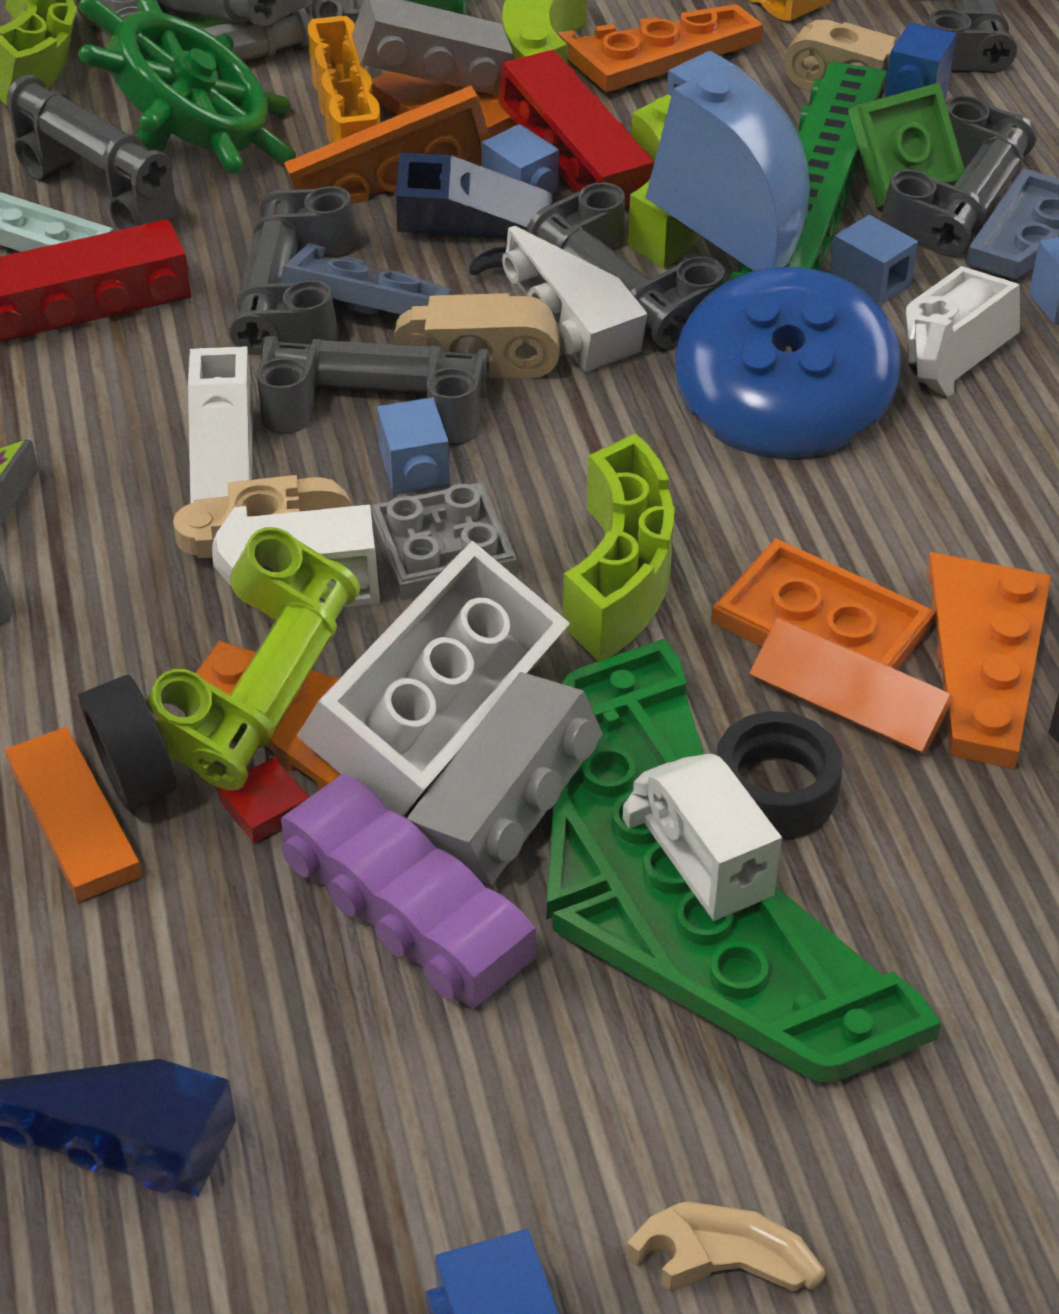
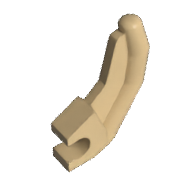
[626,1201,825,1291]

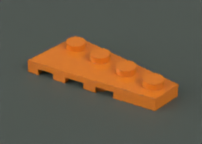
[557,4,763,93]
[284,85,490,204]
[927,552,1051,769]

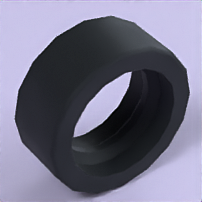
[78,675,177,810]
[716,711,842,839]

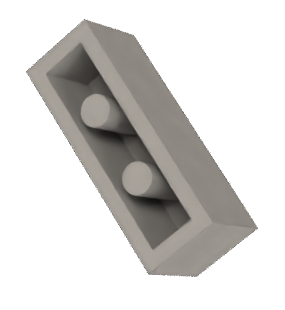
[352,0,513,95]
[406,672,603,885]

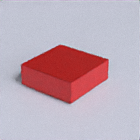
[217,757,309,843]

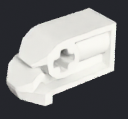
[906,266,1020,398]
[212,505,380,607]
[623,754,782,921]

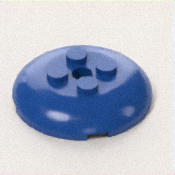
[676,267,901,459]

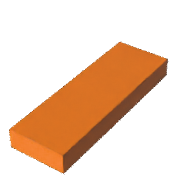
[749,617,953,756]
[4,726,142,903]

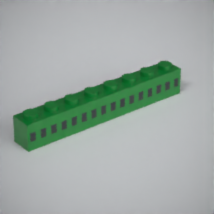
[730,61,887,280]

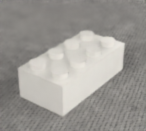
[297,541,570,817]

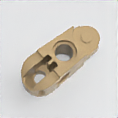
[783,19,896,98]
[393,293,561,379]
[173,475,353,558]

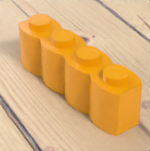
[308,16,380,143]

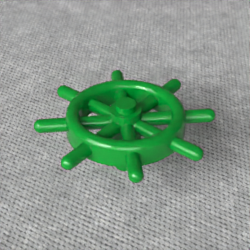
[78,0,296,175]

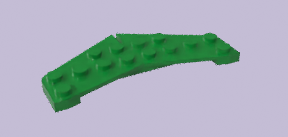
[546,638,941,1083]

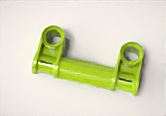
[146,527,361,791]

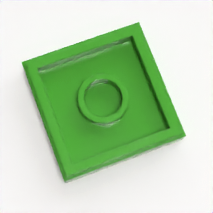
[848,82,965,208]

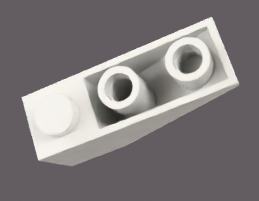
[502,226,647,373]
[188,346,253,503]

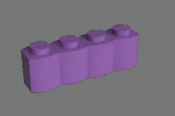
[281,774,536,1009]

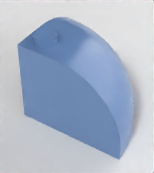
[645,66,810,271]

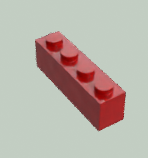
[499,49,654,209]
[0,219,192,342]

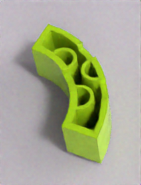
[0,0,77,106]
[502,0,587,64]
[628,94,700,269]
[563,433,675,661]

